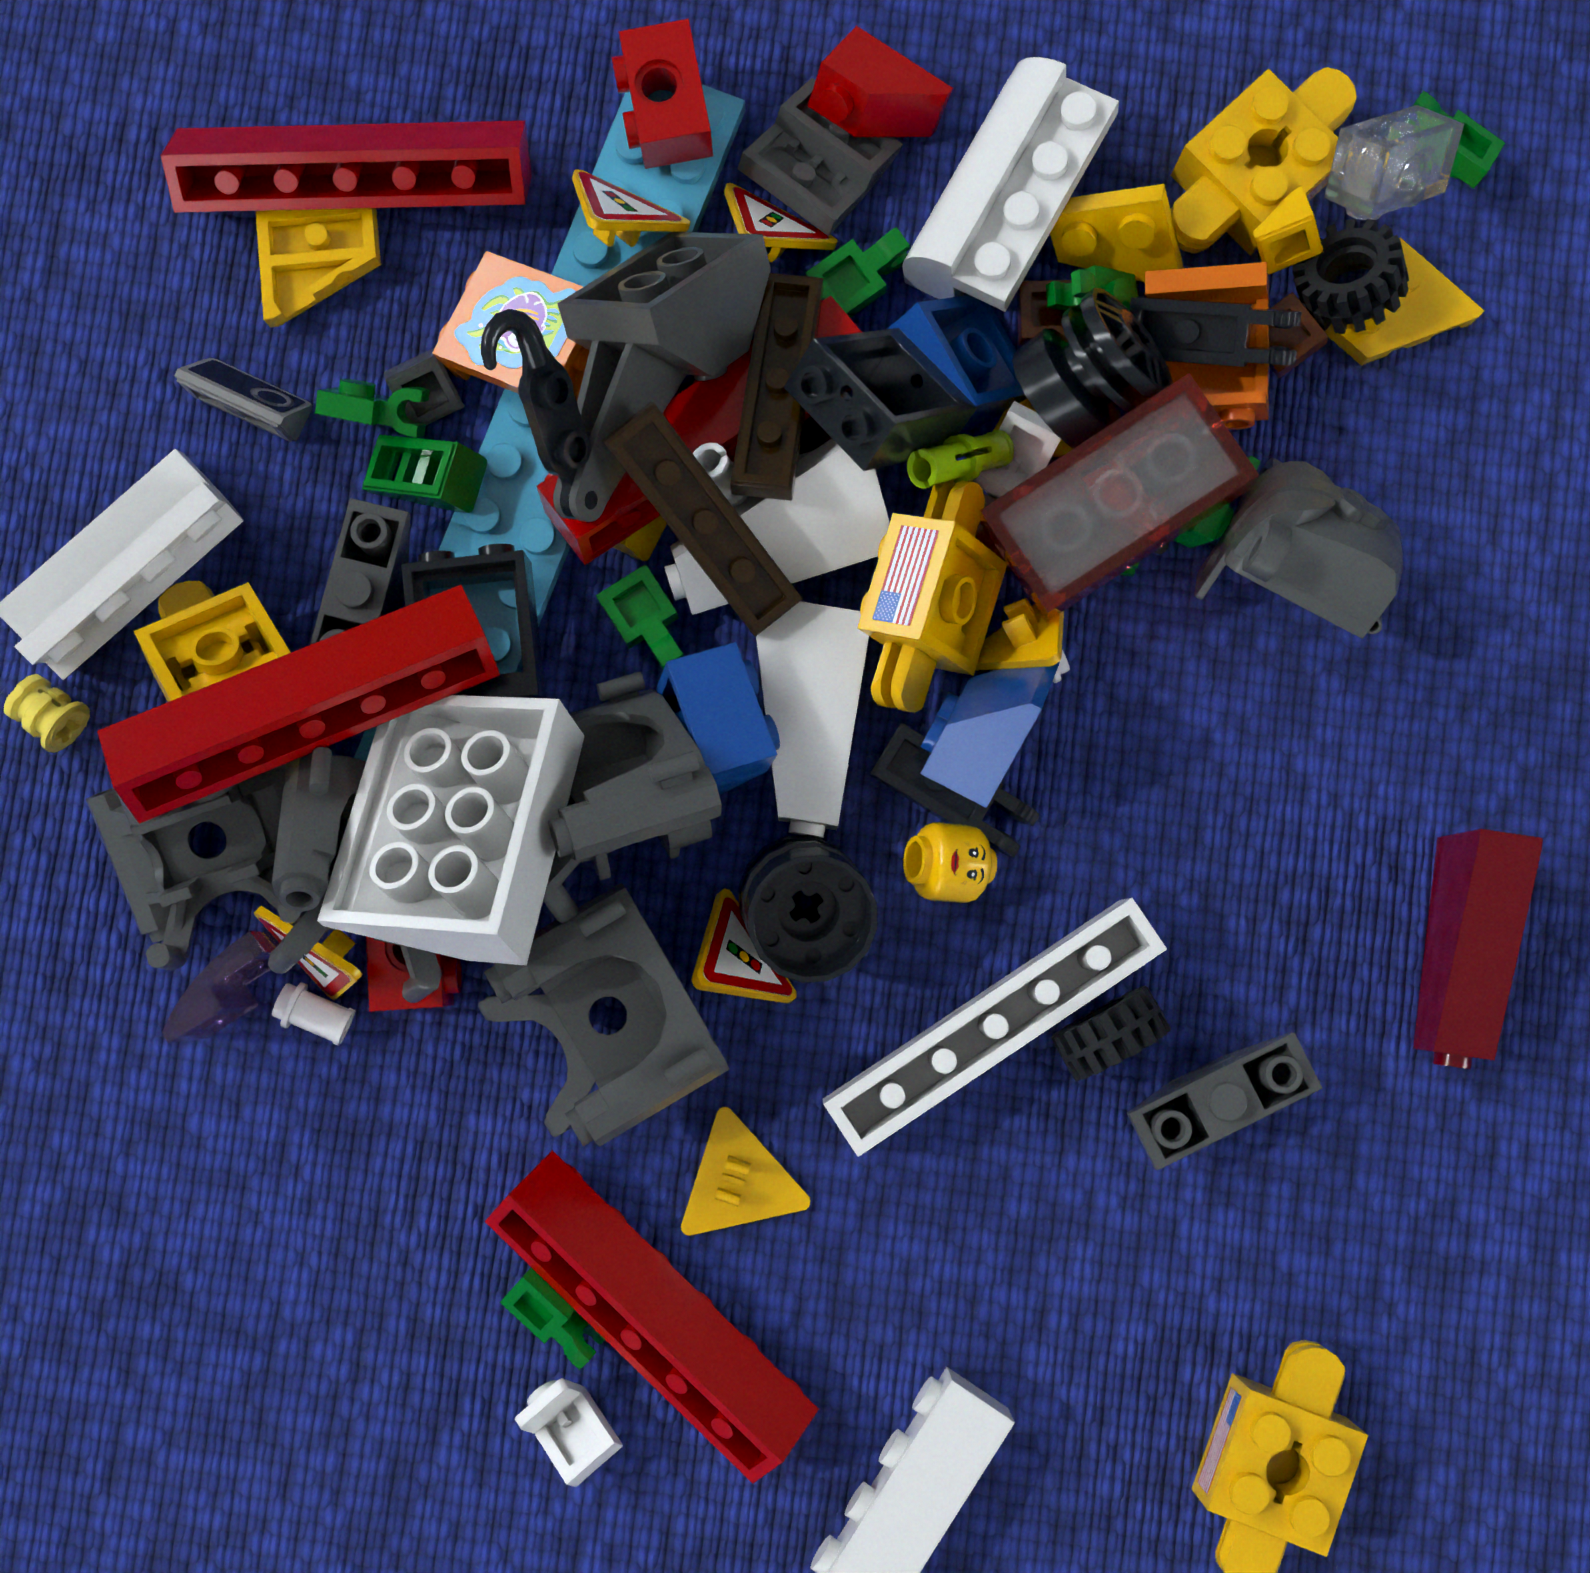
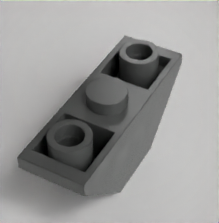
[310,498,411,645]
[1127,1032,1323,1170]

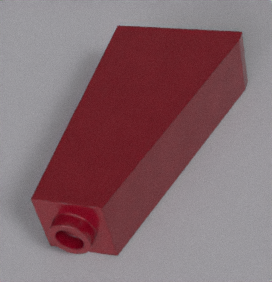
[1413,829,1543,1069]

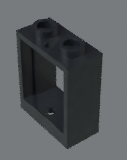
[784,328,978,471]
[401,544,546,698]

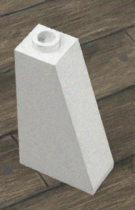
[664,439,890,615]
[756,601,869,838]

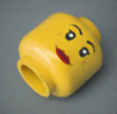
[903,822,997,903]

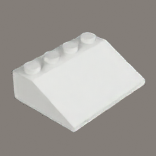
[317,695,584,966]

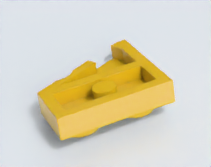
[1050,184,1184,283]
[255,208,381,328]
[1324,237,1485,365]

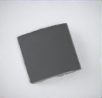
[737,78,903,236]

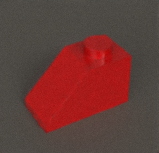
[808,25,953,137]

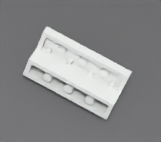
[902,57,1119,312]
[0,449,244,680]

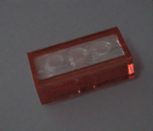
[980,373,1259,622]

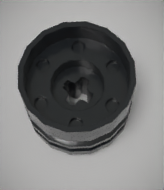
[1012,288,1173,453]
[738,835,877,983]

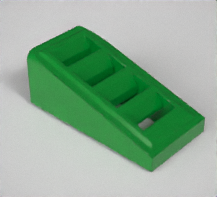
[362,435,487,513]

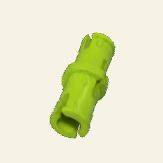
[907,429,1014,489]

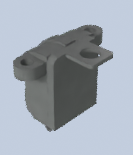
[1194,457,1404,639]

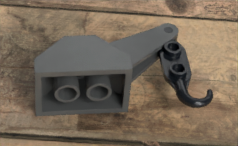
[481,232,771,522]

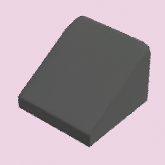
[384,348,464,425]

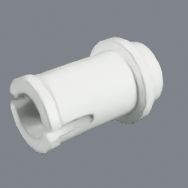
[693,442,748,507]
[272,982,356,1046]

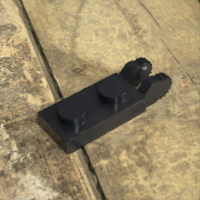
[1130,297,1302,367]
[870,723,1040,858]

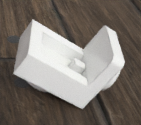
[973,401,1061,508]
[515,1378,623,1487]

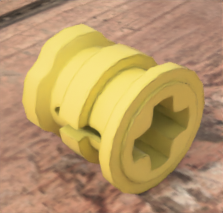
[4,674,90,753]

